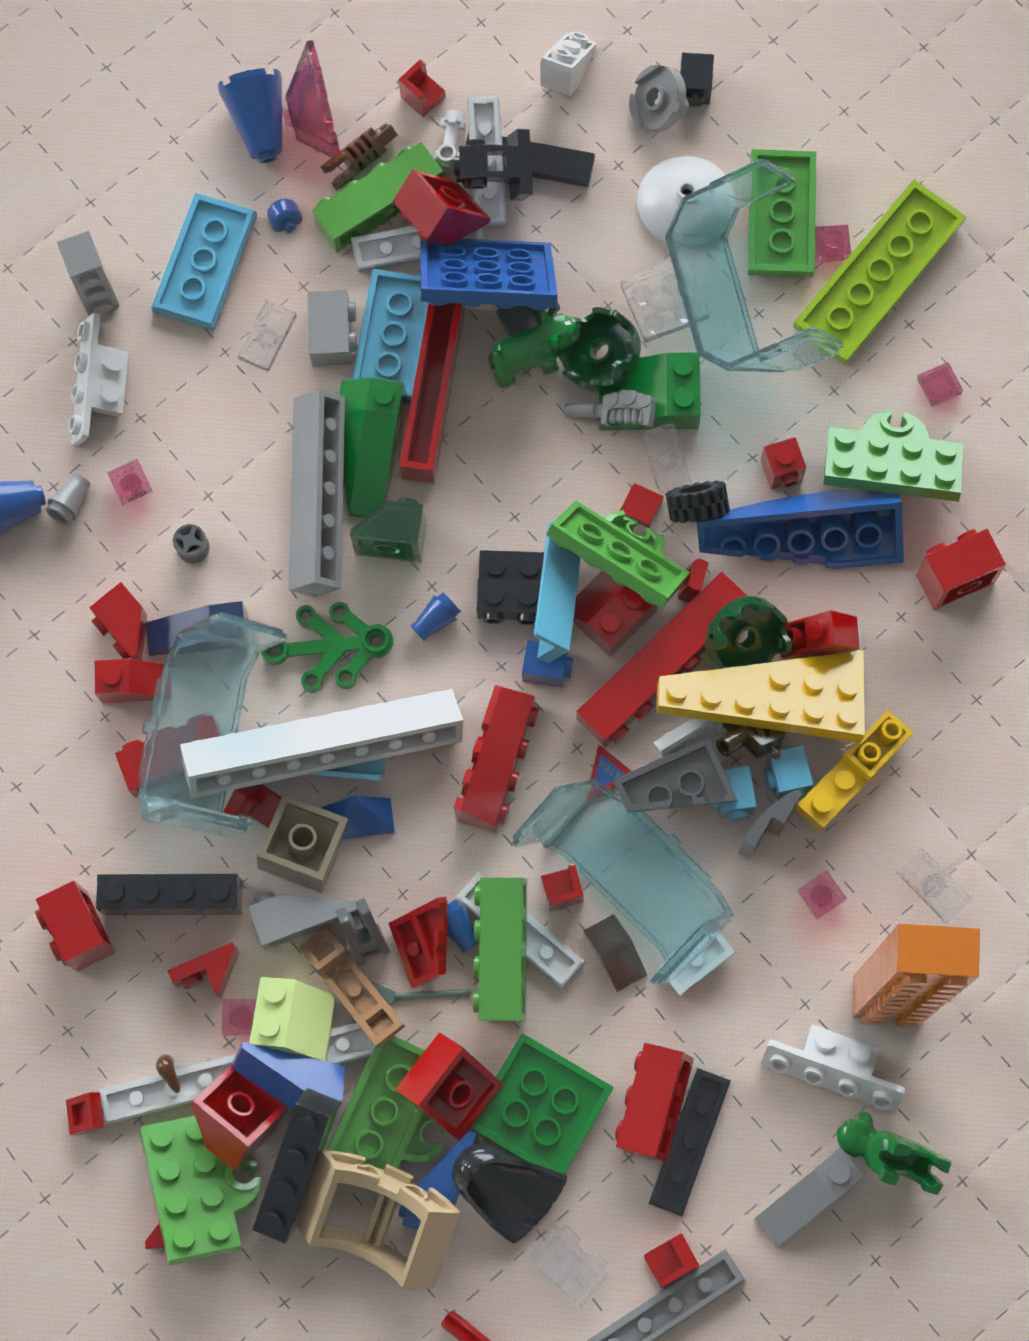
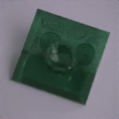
[350,497,427,563]

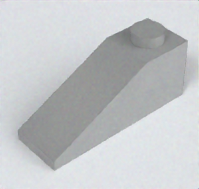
[248,892,359,950]
[754,1147,864,1247]

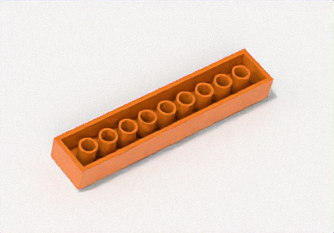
[852,923,980,1027]

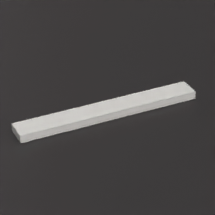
[98,1023,374,1125]

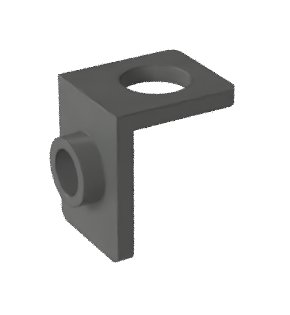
[496,302,560,337]

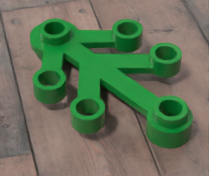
[260,602,393,693]

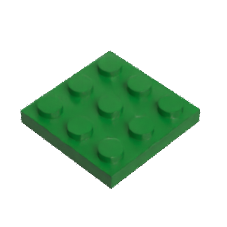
[470,1033,614,1174]

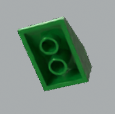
[599,352,701,430]

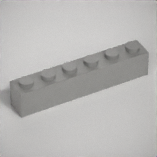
[289,388,345,597]

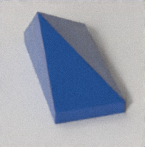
[322,796,395,840]

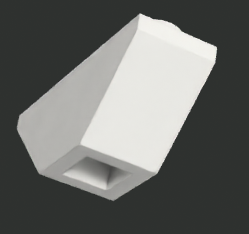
[540,32,597,96]

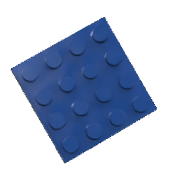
[420,238,558,310]

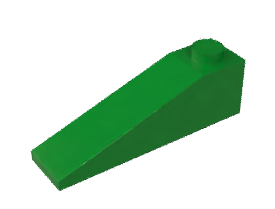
[339,377,407,521]

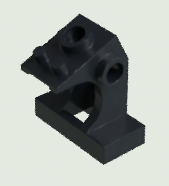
[453,129,533,201]

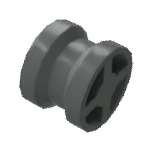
[172,524,210,564]

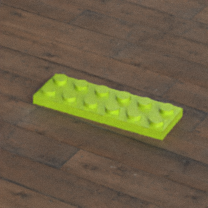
[793,179,966,365]

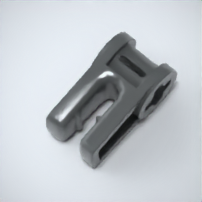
[335,898,390,967]

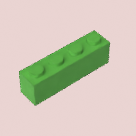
[312,142,444,253]
[473,877,527,1021]

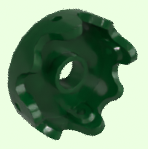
[558,307,641,392]
[705,596,792,669]

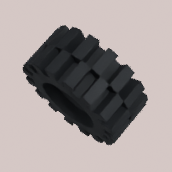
[665,481,730,523]

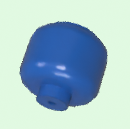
[267,198,303,233]

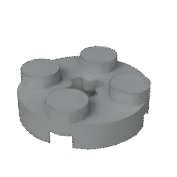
[629,65,689,132]

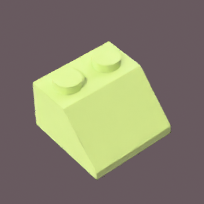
[249,977,336,1061]

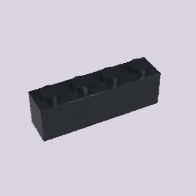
[96,874,243,916]
[252,1088,340,1244]

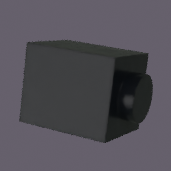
[680,52,714,107]

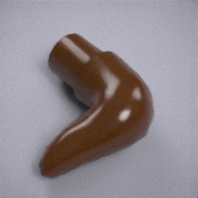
[156,1054,180,1093]

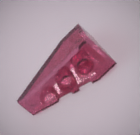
[282,40,340,158]

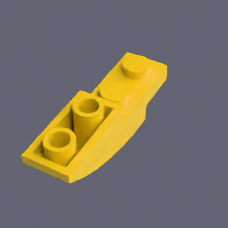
[794,710,914,832]

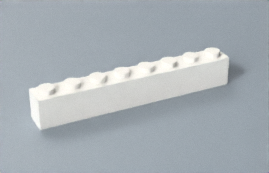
[180,689,463,798]

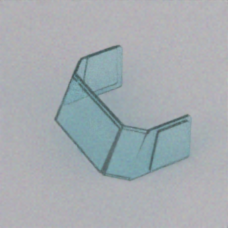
[665,159,844,372]
[138,612,287,837]
[512,779,734,986]

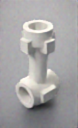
[435,110,465,173]

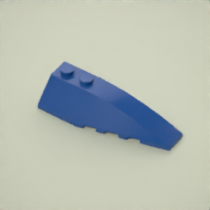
[697,488,904,569]

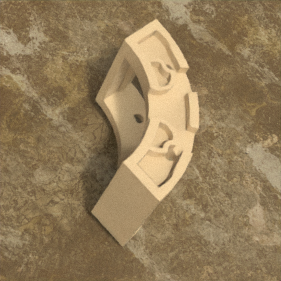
[296,1150,461,1290]

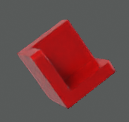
[398,59,446,118]
[541,863,584,911]
[644,1233,700,1288]

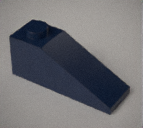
[146,601,250,656]

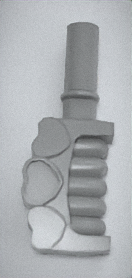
[564,389,657,428]

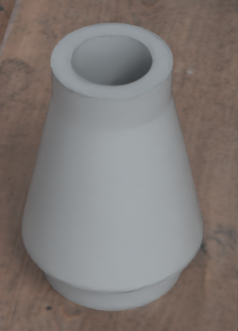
[46,473,91,525]

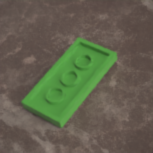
[748,149,817,277]

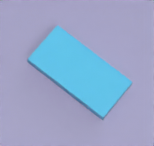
[151,193,257,331]
[352,269,429,403]

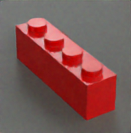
[453,685,540,833]

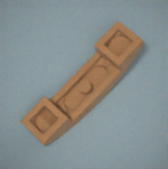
[299,925,406,1048]

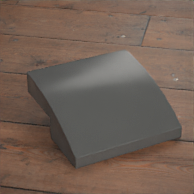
[738,790,801,860]

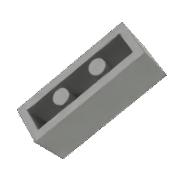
[57,231,119,316]

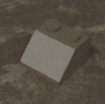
[257,794,348,893]

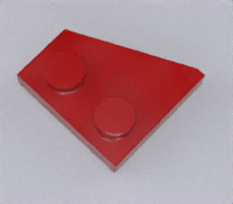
[388,897,448,988]

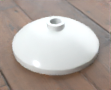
[637,156,735,249]

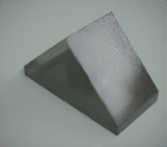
[583,914,648,992]

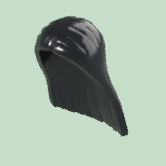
[452,1144,567,1244]

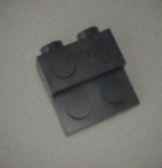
[476,550,544,625]

